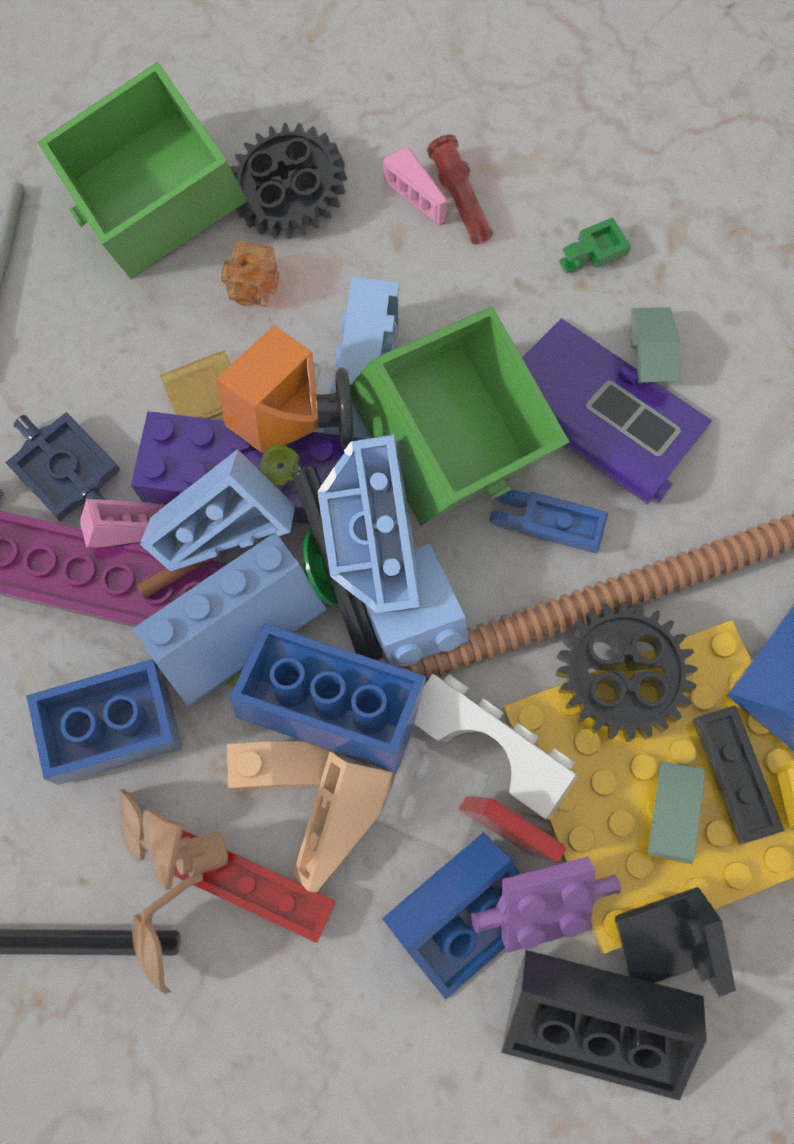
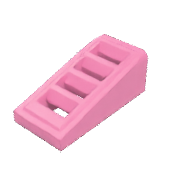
[383,147,447,226]
[80,499,166,548]

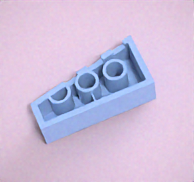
[323,276,399,439]

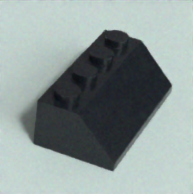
[501,950,707,1101]

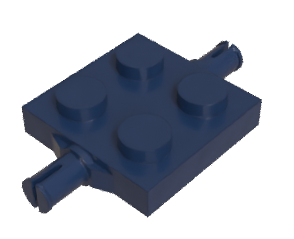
[5,412,120,521]

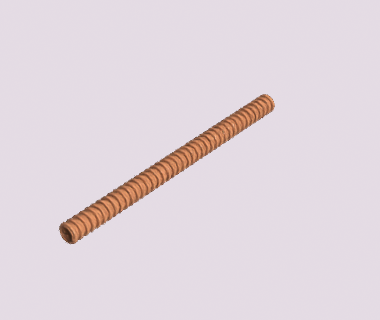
[379,512,794,681]

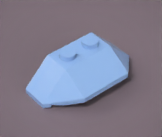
[318,435,420,613]

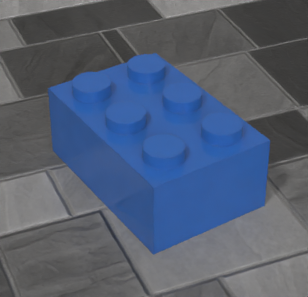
[26,659,182,785]

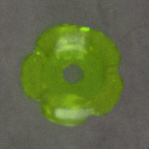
[259,445,300,485]

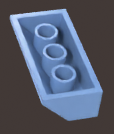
[133,533,327,707]

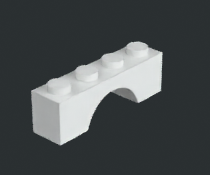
[414,674,579,819]

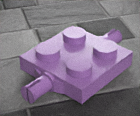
[471,856,621,953]

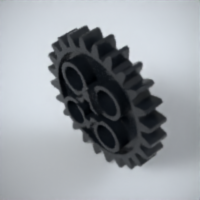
[230,123,347,239]
[555,602,698,742]

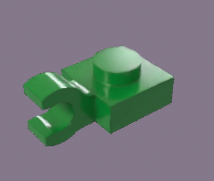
[559,217,631,273]

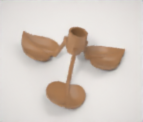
[119,789,228,994]

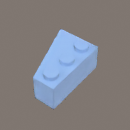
[140,449,295,571]

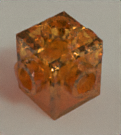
[221,240,279,307]

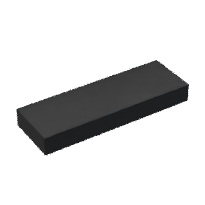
[692,705,785,845]

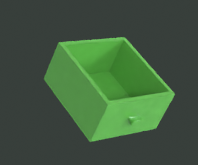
[37,61,247,279]
[350,306,569,526]

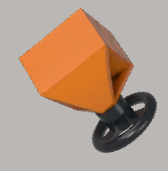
[216,325,354,453]

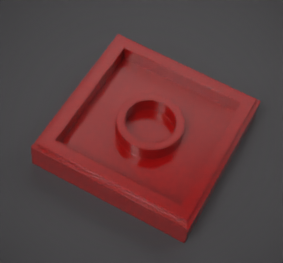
[459,796,566,863]

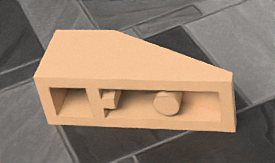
[227,741,333,794]
[292,751,393,893]

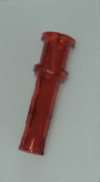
[426,134,493,245]

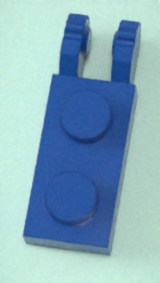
[489,490,608,554]

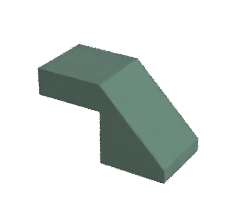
[631,307,680,383]

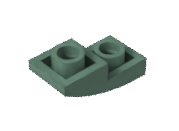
[647,761,705,864]

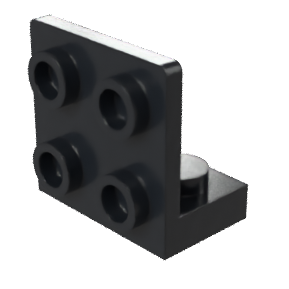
[614,887,736,997]

